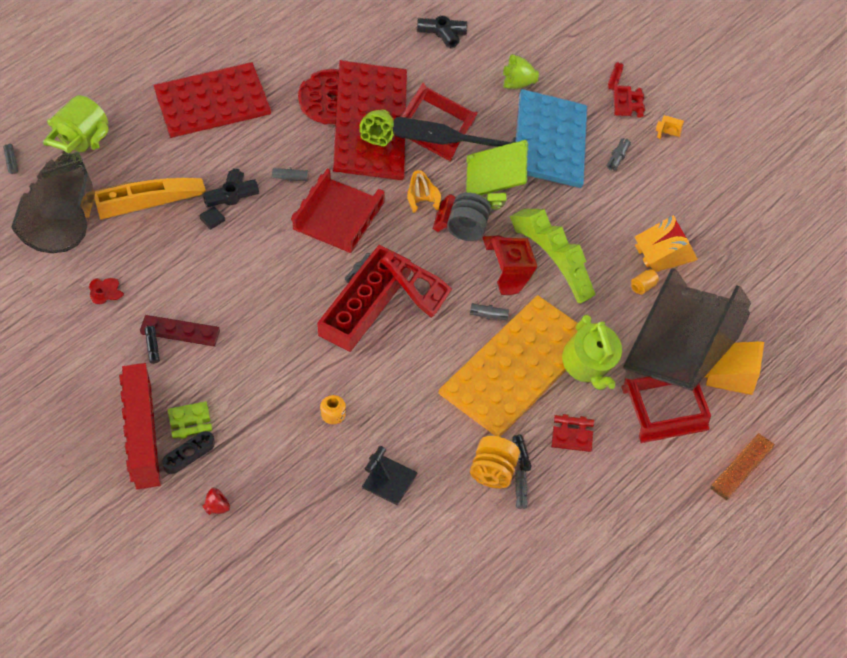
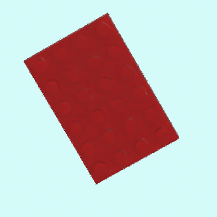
[153,62,271,138]

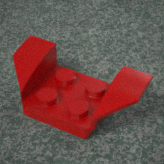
[482,235,538,295]

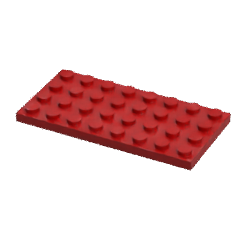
[332,60,407,181]

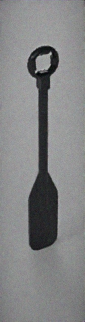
[393,117,513,147]

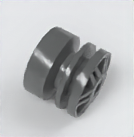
[447,193,491,241]

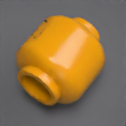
[320,395,346,425]

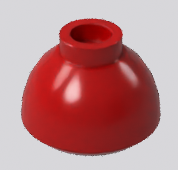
[202,487,230,515]

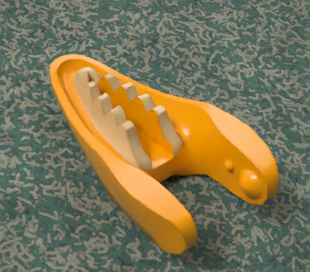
[407,170,441,213]

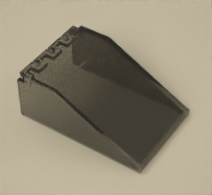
[623,268,751,391]

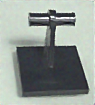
[362,446,418,506]

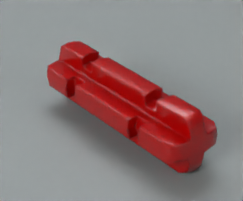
[607,62,624,90]

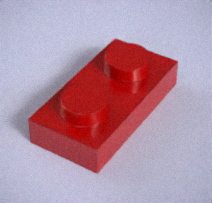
[432,194,455,232]

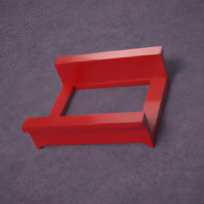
[401,82,478,162]
[621,367,711,443]

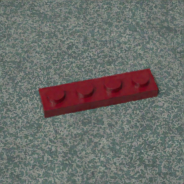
[140,315,220,347]

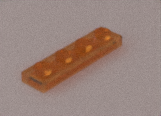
[710,433,775,501]

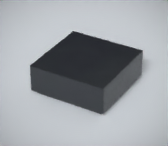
[199,206,225,230]

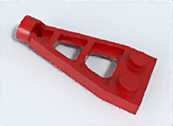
[379,250,452,318]

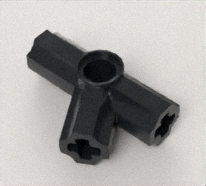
[417,15,468,49]
[202,168,259,208]

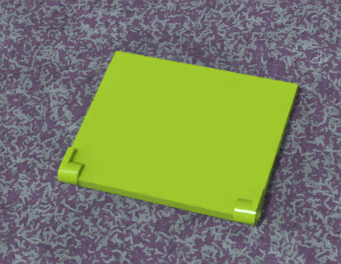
[466,140,528,195]

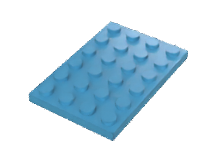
[516,89,587,188]

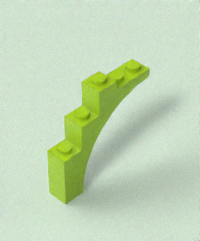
[509,208,596,303]

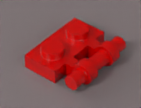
[613,86,645,118]
[551,414,594,452]

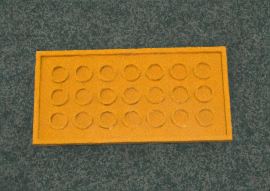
[439,295,578,437]

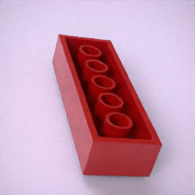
[317,245,411,353]
[119,363,161,490]

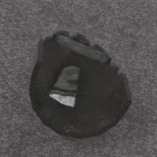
[11,151,95,254]

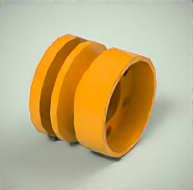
[470,436,520,489]

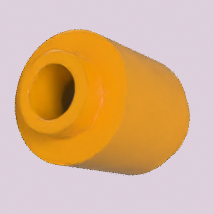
[631,269,659,295]

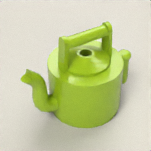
[43,95,109,153]
[562,315,622,390]

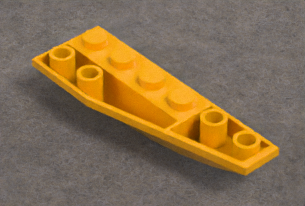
[92,178,206,220]

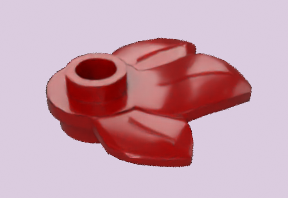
[89,278,124,304]

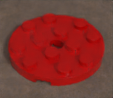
[298,69,338,125]

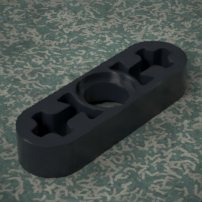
[162,431,215,474]

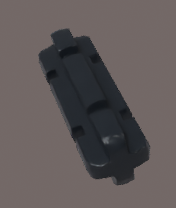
[145,326,160,364]
[512,434,532,472]

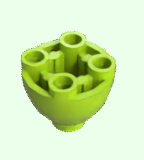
[503,54,539,89]
[360,110,394,146]

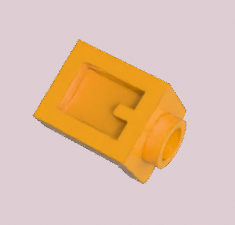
[655,115,684,139]

